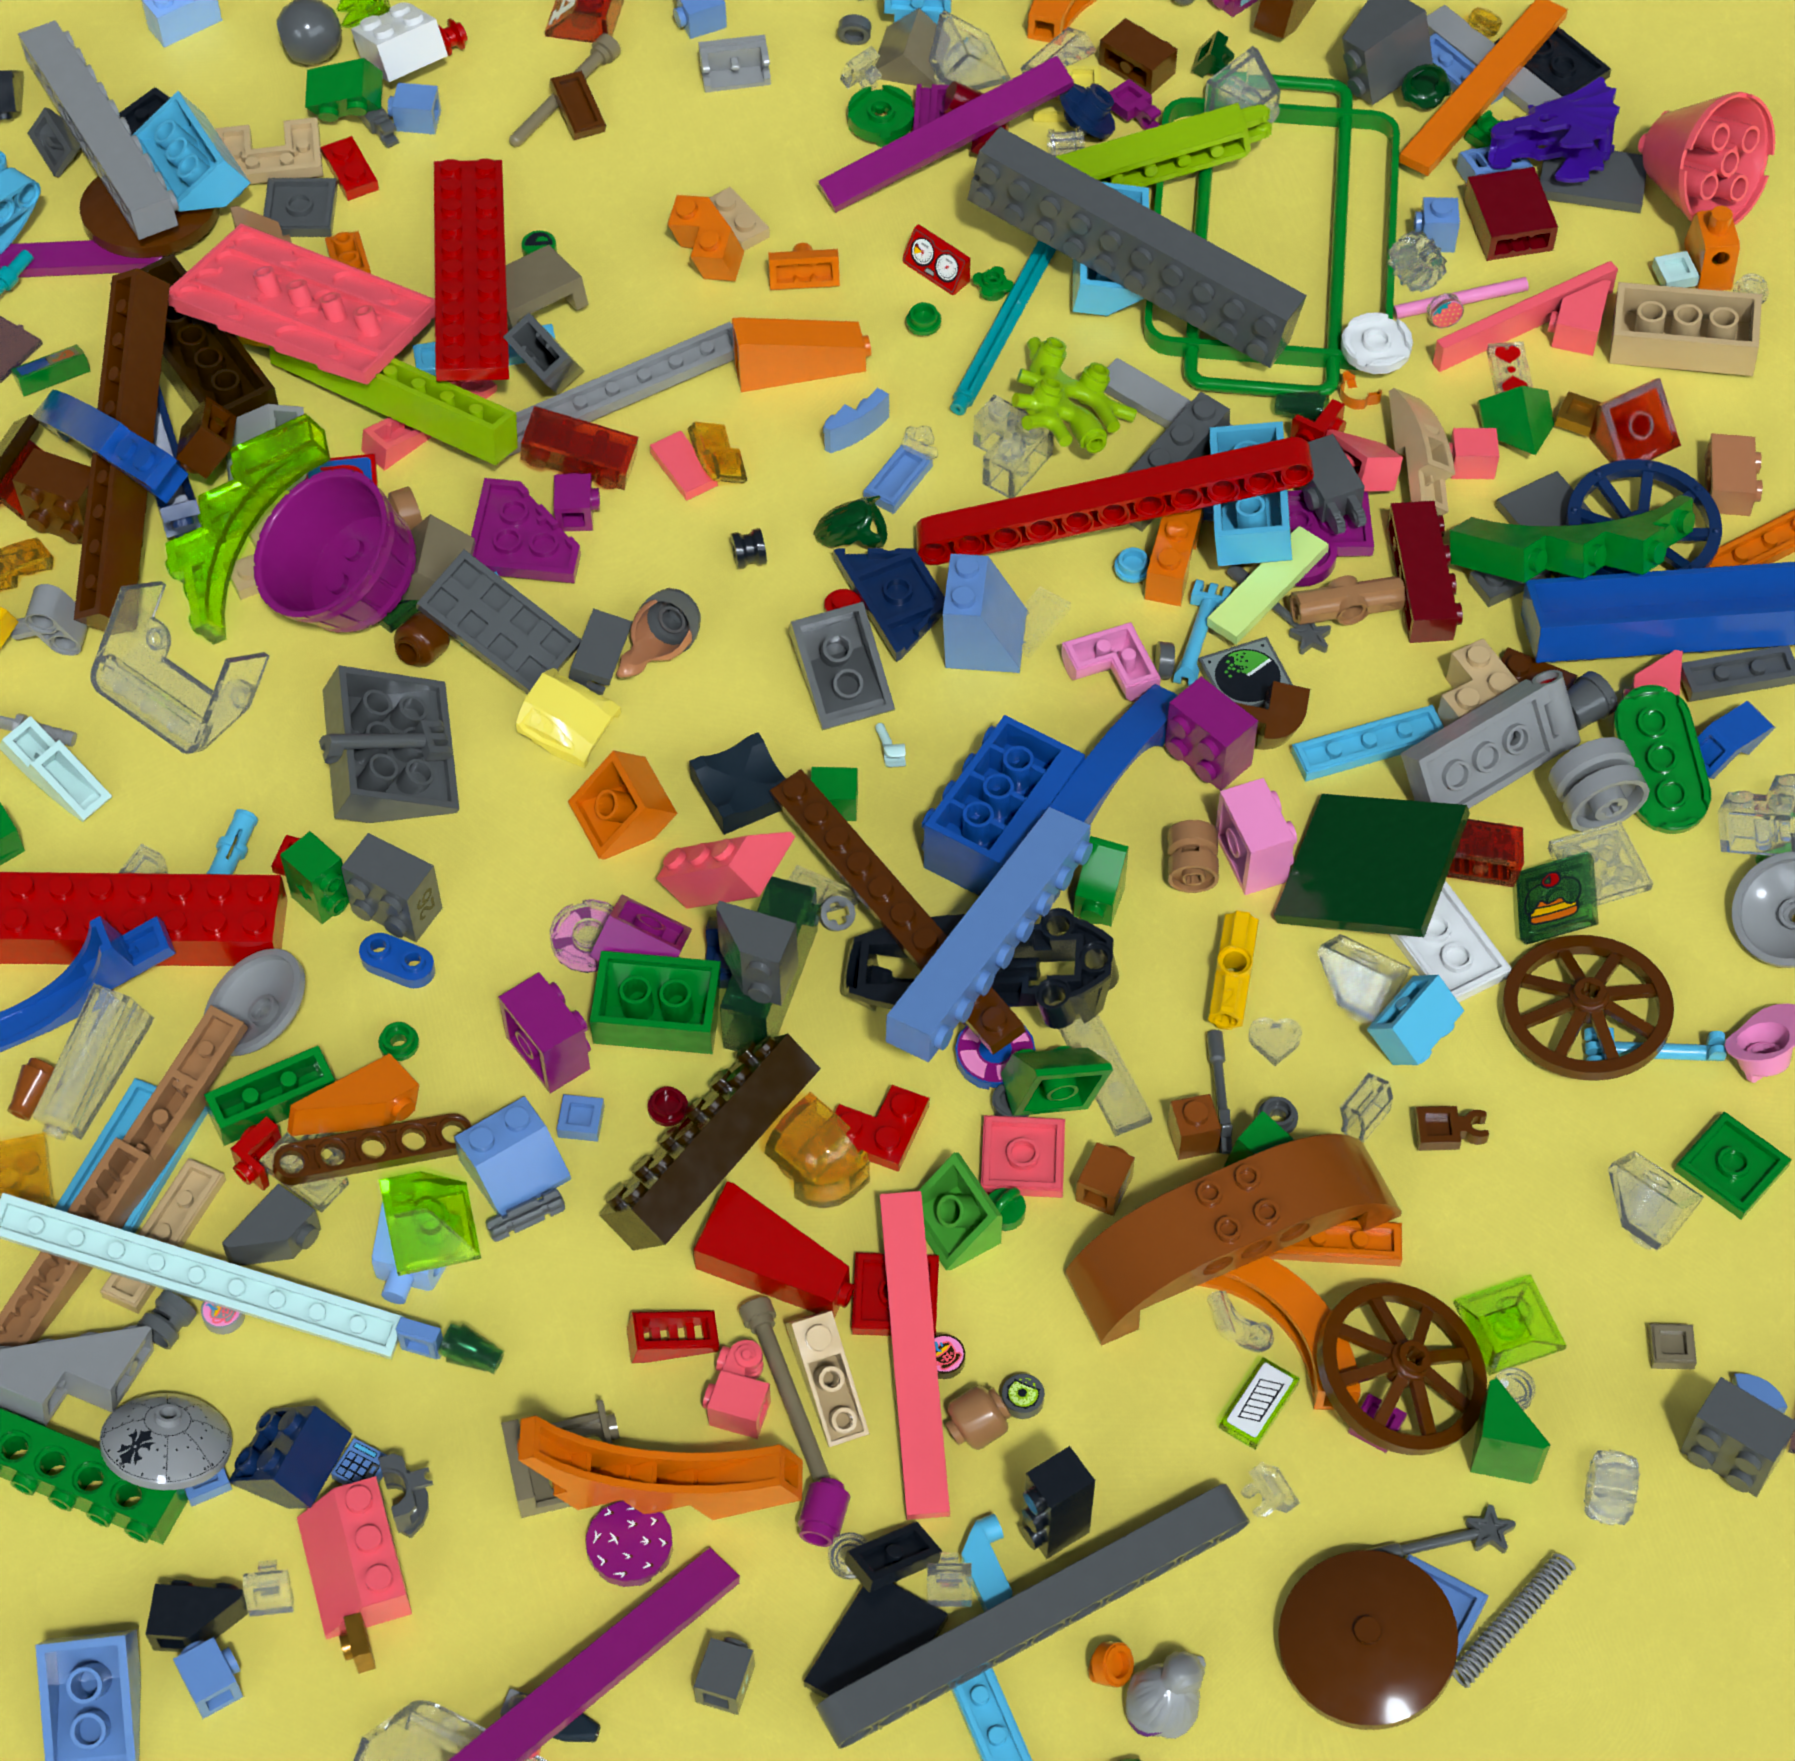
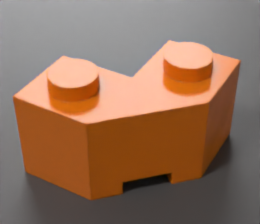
[668,195,744,281]

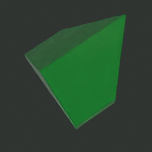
[1477,386,1555,455]

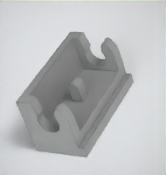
[699,34,771,93]

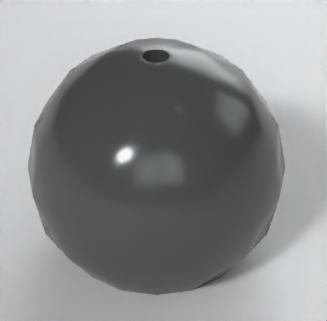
[277,0,342,65]

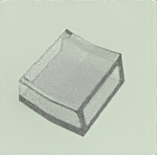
[1339,1072,1393,1143]

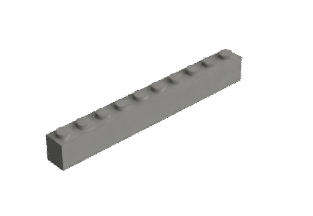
[18,20,179,240]

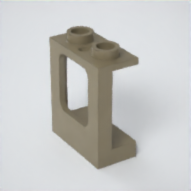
[501,1400,620,1518]

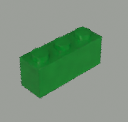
[204,1046,335,1146]

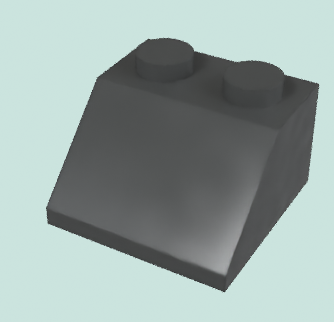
[716,901,798,1006]

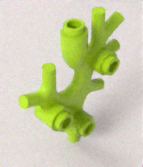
[1011,337,1137,453]

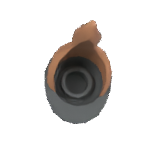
[616,588,701,678]

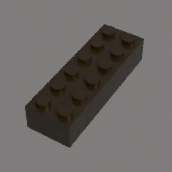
[110,254,278,417]
[600,1033,821,1251]

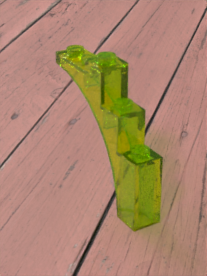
[165,413,331,645]

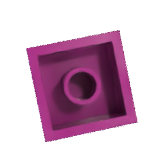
[1165,676,1258,791]
[499,972,591,1094]

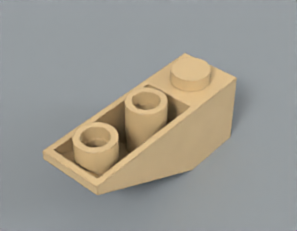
[785,1310,870,1447]

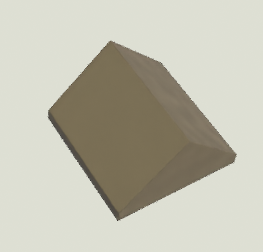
[871,8,951,88]
[401,514,476,600]

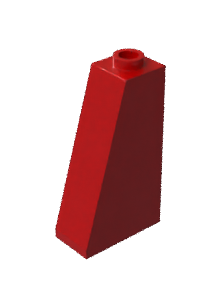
[694,1181,854,1319]

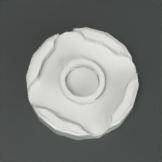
[1341,312,1413,374]

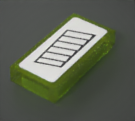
[1219,1357,1300,1450]

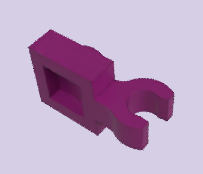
[1109,79,1161,130]

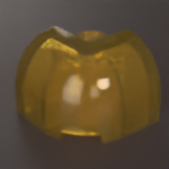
[764,1092,870,1208]

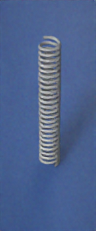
[1453,1554,1576,1688]

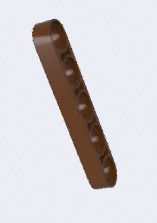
[272,1114,472,1185]

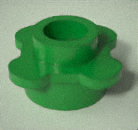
[973,266,1013,301]

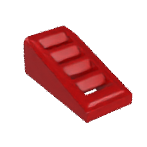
[627,1311,720,1363]

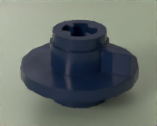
[1060,83,1115,139]

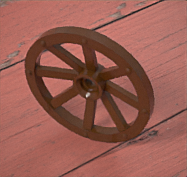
[1502,935,1674,1081]
[1316,1282,1487,1455]

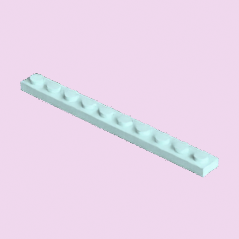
[0,1193,405,1360]

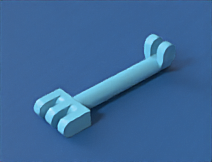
[1173,579,1233,686]
[1584,1027,1727,1061]

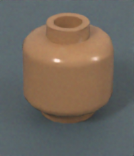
[945,1385,1012,1450]

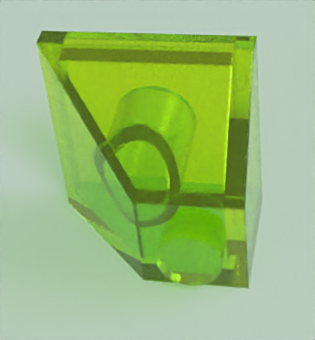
[379,1171,481,1276]
[1453,1274,1567,1375]

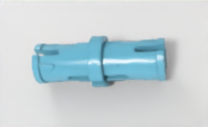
[206,809,258,874]

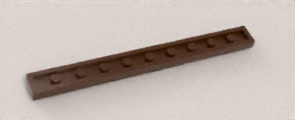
[769,769,1026,1055]

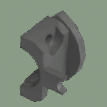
[378,1454,433,1538]

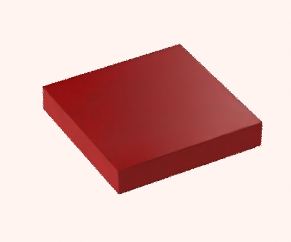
[852,1253,939,1336]

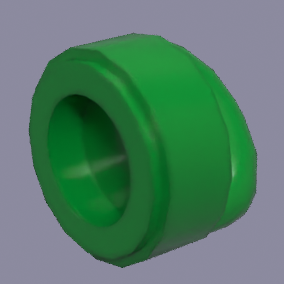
[989,1187,1026,1231]

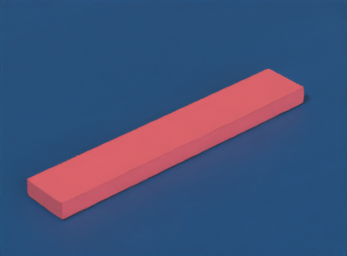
[1433,261,1618,372]

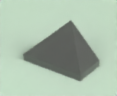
[28,107,81,177]

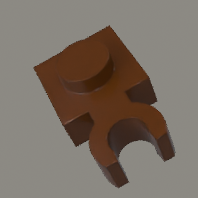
[1414,1106,1489,1151]

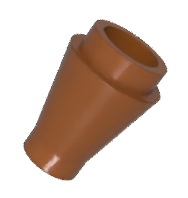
[7,1058,60,1121]

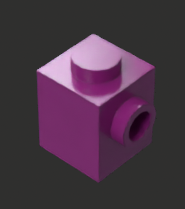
[554,473,600,532]

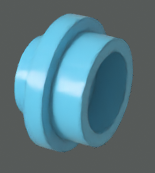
[1114,547,1150,583]

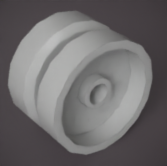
[1548,737,1650,832]

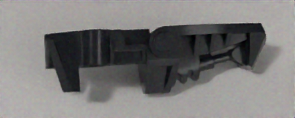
[844,908,1119,1029]

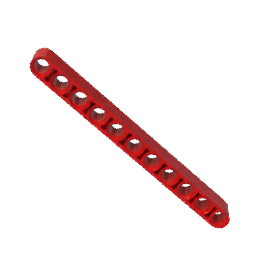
[916,437,1314,565]

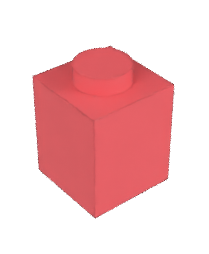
[1449,428,1499,479]

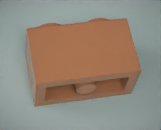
[1705,433,1763,516]

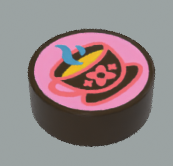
[934,1334,966,1379]

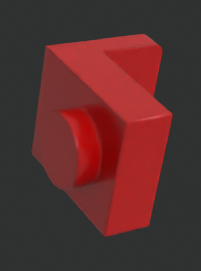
[1290,399,1346,442]
[230,1116,283,1191]

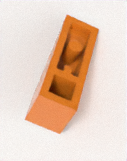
[287,1053,419,1136]

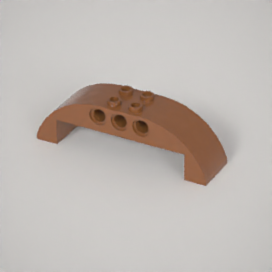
[1065,1134,1402,1346]

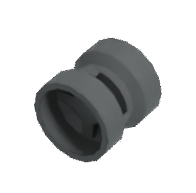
[137,1290,197,1349]

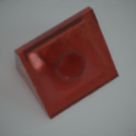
[1589,378,1681,463]

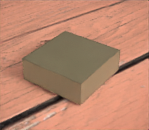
[1648,1324,1697,1369]

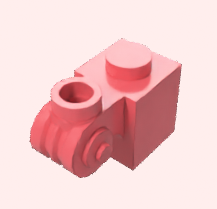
[703,1340,771,1439]

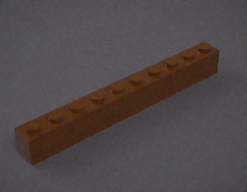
[74,268,170,633]

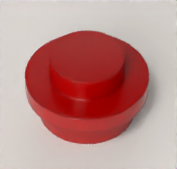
[824,589,861,612]

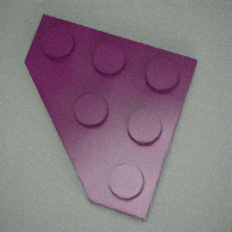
[471,478,581,583]

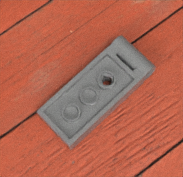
[1400,670,1581,809]

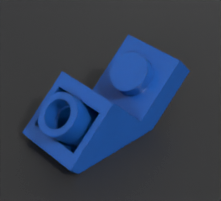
[1697,701,1776,779]

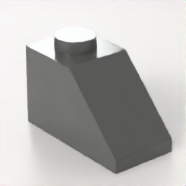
[222,1184,321,1266]

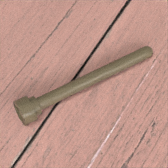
[509,33,621,147]
[739,1297,830,1482]

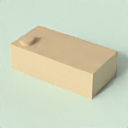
[1609,282,1762,376]

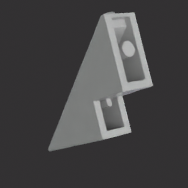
[0,1325,154,1427]

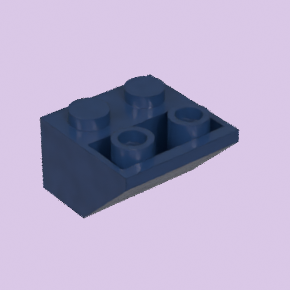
[229,1406,352,1509]

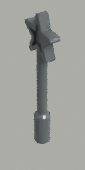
[1227,565,1331,654]
[1207,1030,1232,1154]
[1366,1505,1516,1558]

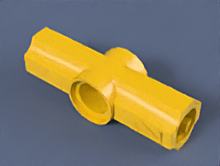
[1208,910,1259,1030]

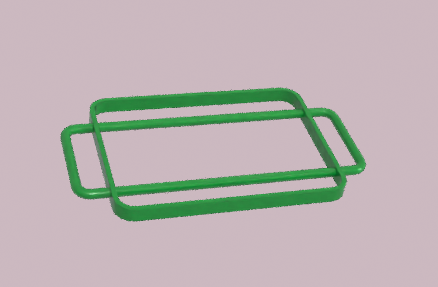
[1144,71,1400,400]

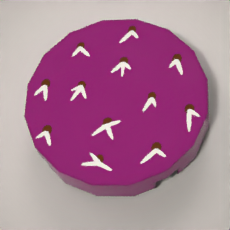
[586,1501,673,1587]

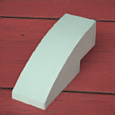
[0,716,112,822]

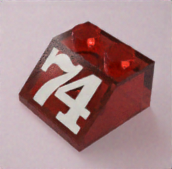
[544,0,624,43]

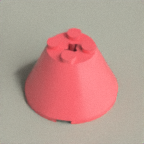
[1638,92,1775,225]

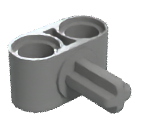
[11,584,88,656]

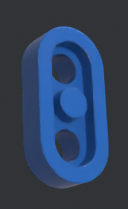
[359,933,435,988]

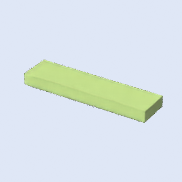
[1207,526,1329,645]

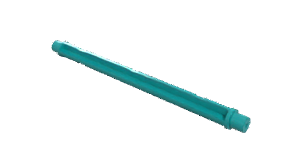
[950,240,1056,415]

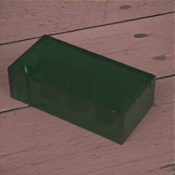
[720,876,822,1052]

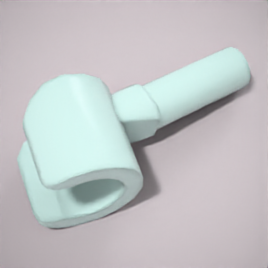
[875,723,906,767]

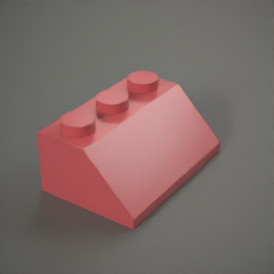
[656,832,795,909]
[297,1476,412,1640]

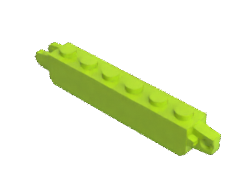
[1056,103,1272,187]

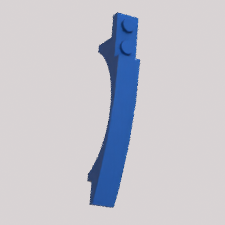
[32,389,189,504]
[1044,684,1178,903]
[0,916,176,1052]

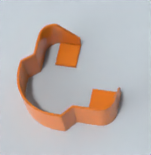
[1339,370,1382,410]

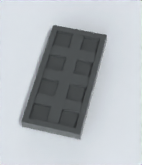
[416,550,581,694]

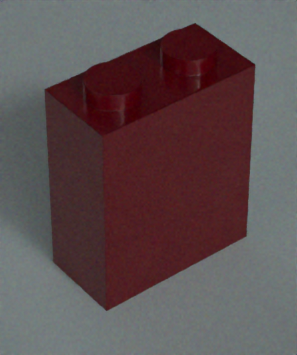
[1463,167,1558,261]

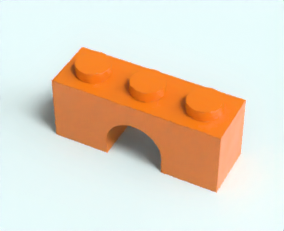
[1145,507,1205,607]

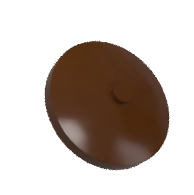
[79,176,220,258]
[1279,1550,1458,1730]

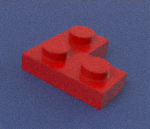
[823,1085,930,1172]

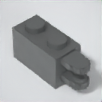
[1300,434,1367,535]

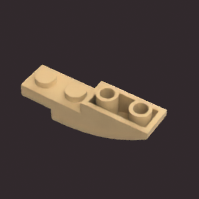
[1389,388,1455,515]

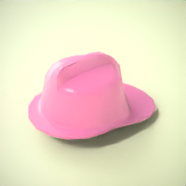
[1725,1003,1795,1083]

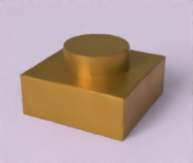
[1555,391,1602,437]
[339,1612,376,1673]

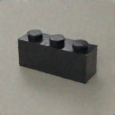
[1021,1446,1095,1559]

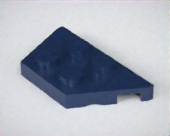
[833,548,945,662]

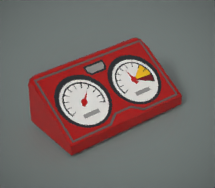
[903,224,971,295]

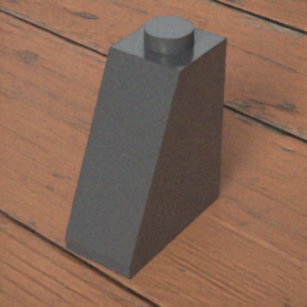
[503,313,584,395]

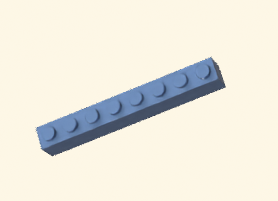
[886,807,1093,1062]

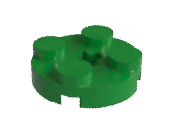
[848,85,915,147]

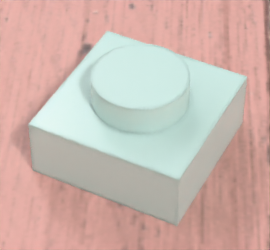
[1652,251,1700,288]

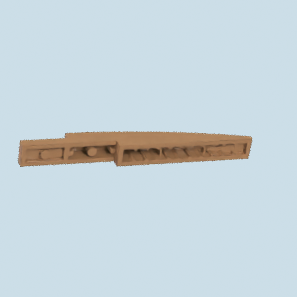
[0,1005,248,1347]

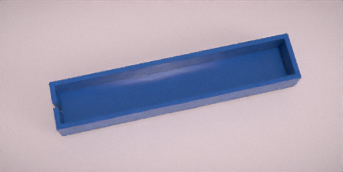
[1521,562,1795,663]

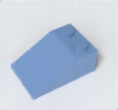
[35,1629,141,1761]

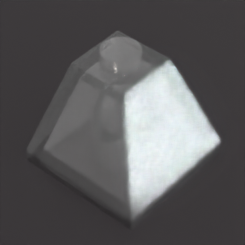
[929,10,1011,90]
[1204,46,1281,123]
[1317,934,1411,1024]
[1608,1151,1704,1250]

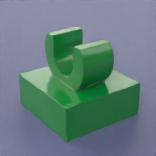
[1465,110,1504,148]

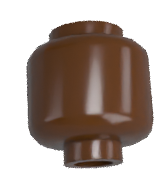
[394,612,450,667]

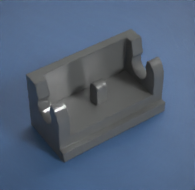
[569,608,633,695]

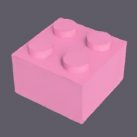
[1215,778,1297,895]

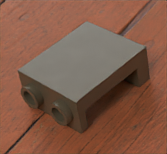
[506,245,589,332]

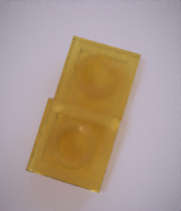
[688,421,747,484]
[0,537,54,591]

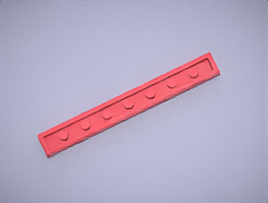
[880,1191,950,1520]

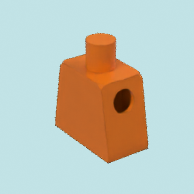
[1684,206,1740,291]

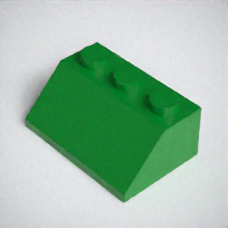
[590,951,721,1054]

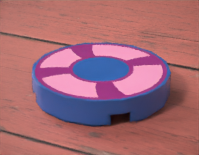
[955,1025,1036,1090]

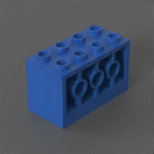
[921,715,1085,896]

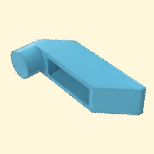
[961,1513,1013,1612]

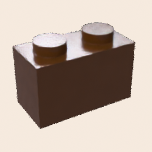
[1099,18,1178,95]
[176,396,237,479]

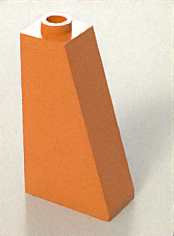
[732,317,871,392]

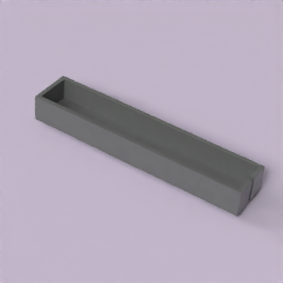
[967,127,1307,368]

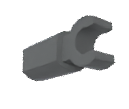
[358,106,399,148]

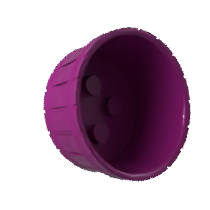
[253,469,416,633]

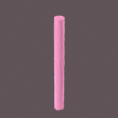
[1393,277,1529,320]

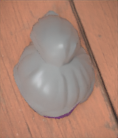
[1126,1651,1206,1739]

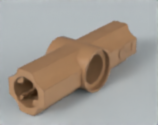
[1289,575,1406,625]

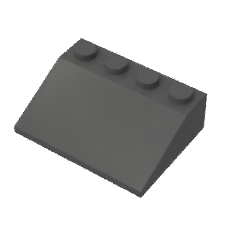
[322,665,459,823]

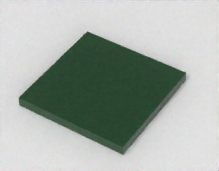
[1274,794,1470,938]

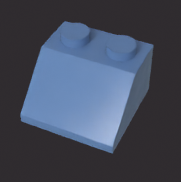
[454,1096,571,1217]

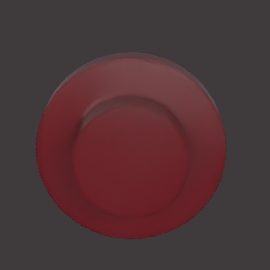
[648,1087,689,1126]

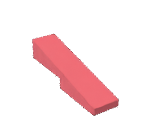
[361,380,497,471]

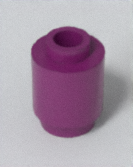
[798,1478,851,1547]

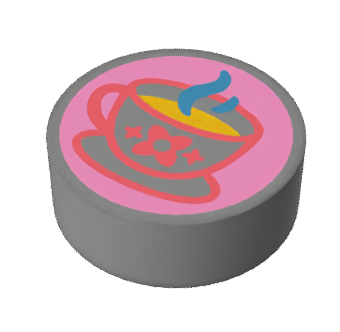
[201,1302,245,1335]

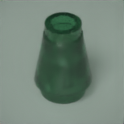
[1275,390,1330,422]
[438,1323,505,1374]

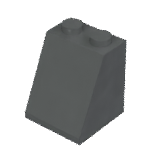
[1342,0,1433,105]

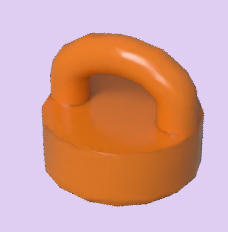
[1088,1641,1134,1687]

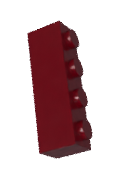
[1387,501,1463,643]

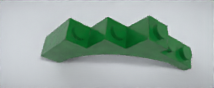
[1450,495,1695,583]

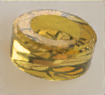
[1467,7,1502,36]

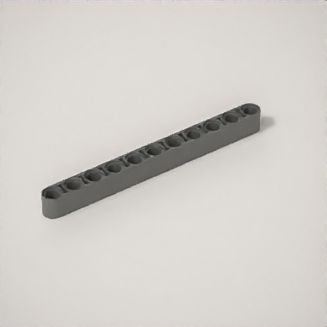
[816,1484,1250,1749]

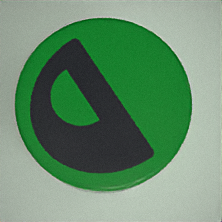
[521,230,557,257]

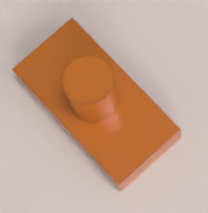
[768,243,840,290]

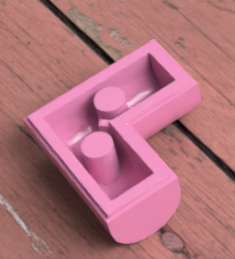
[1061,622,1161,702]

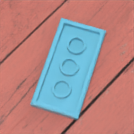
[54,1078,208,1233]

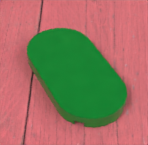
[1613,685,1712,834]

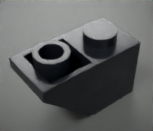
[145,1580,250,1652]

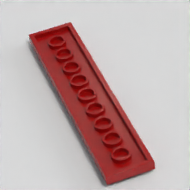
[434,158,509,381]

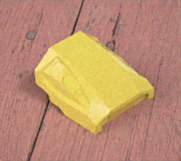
[516,668,621,768]

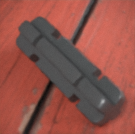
[485,1189,565,1242]

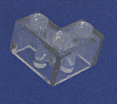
[973,394,1054,498]
[1718,774,1795,856]

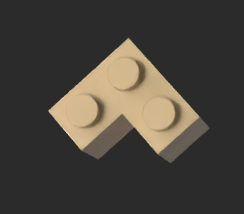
[1437,638,1519,727]

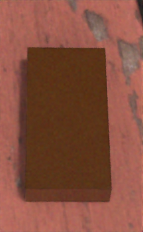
[549,71,606,140]

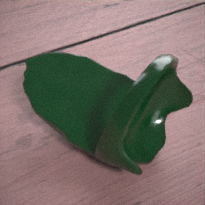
[1401,63,1451,110]
[813,495,887,548]

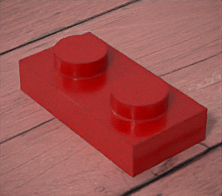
[321,136,379,201]

